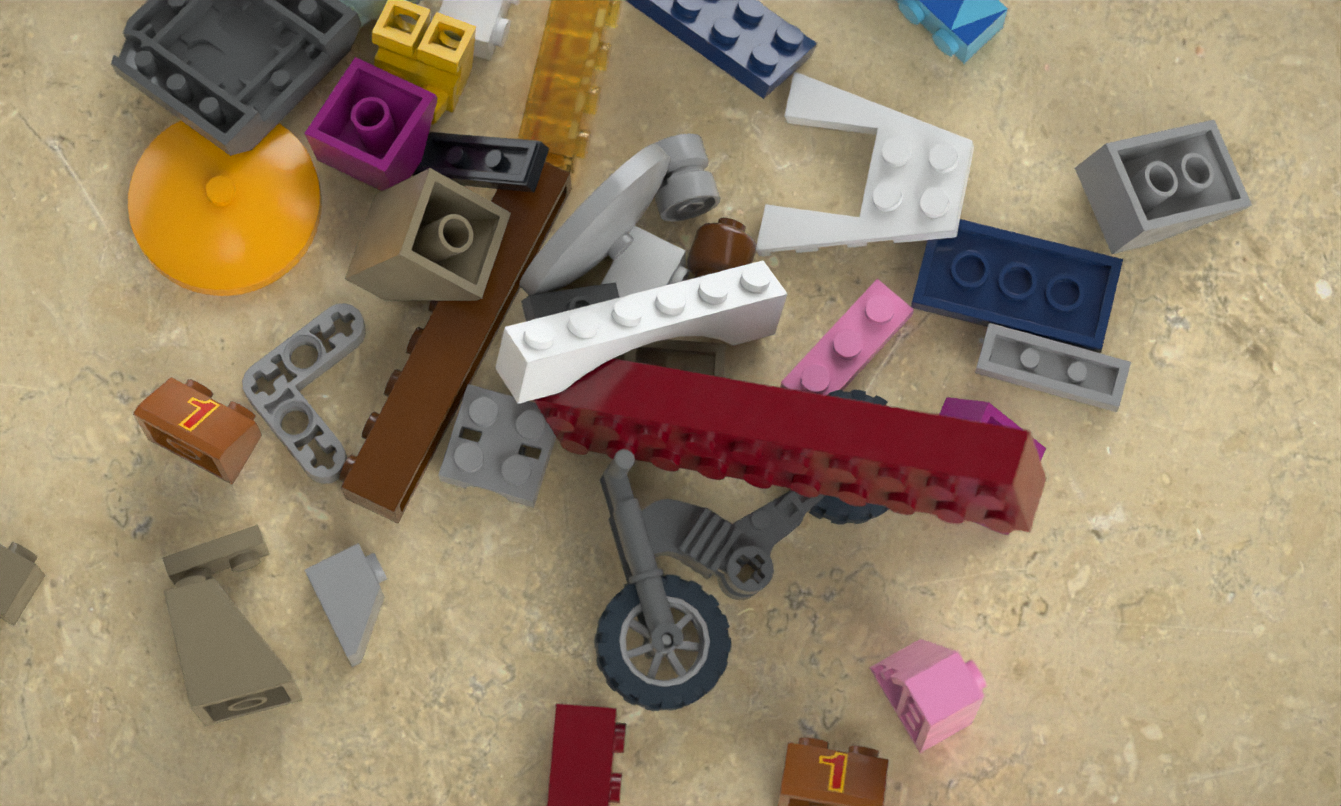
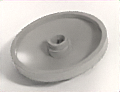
[519,143,671,295]

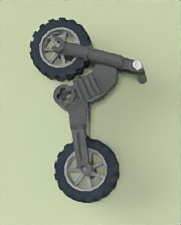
[594,389,889,711]

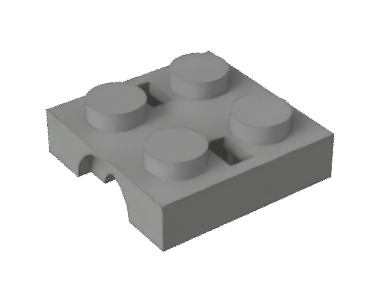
[438,384,556,508]

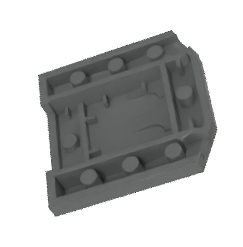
[111,0,362,156]

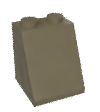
[345,168,511,301]
[164,575,303,726]

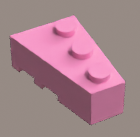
[869,639,986,753]

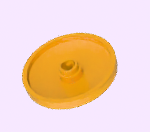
[128,120,322,296]

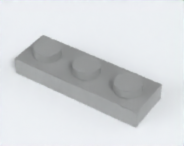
[975,323,1131,412]

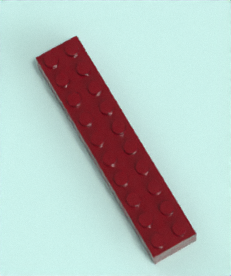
[534,359,1047,533]

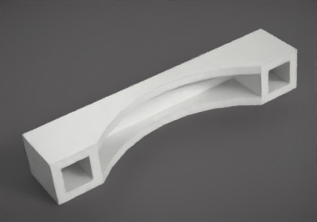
[495,261,787,404]

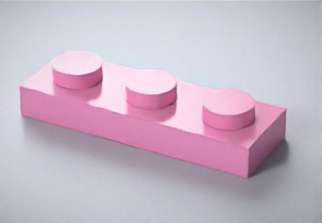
[780,279,914,395]

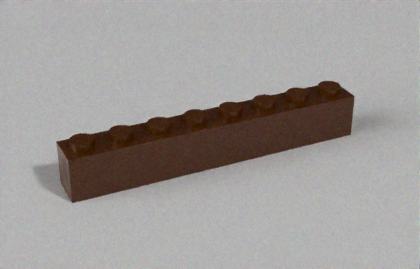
[339,162,572,524]

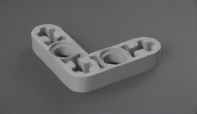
[242,303,366,484]

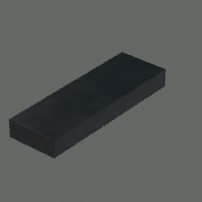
[412,132,549,193]

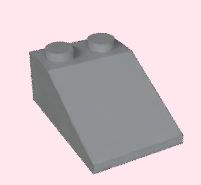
[1075,120,1252,254]

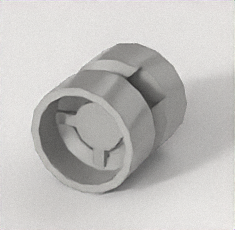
[654,133,721,222]

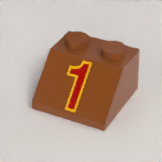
[133,377,262,485]
[778,737,889,806]

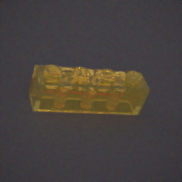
[518,0,622,173]

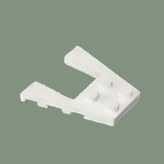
[756,72,974,256]

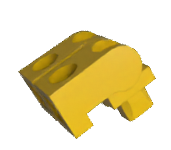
[371,0,476,125]

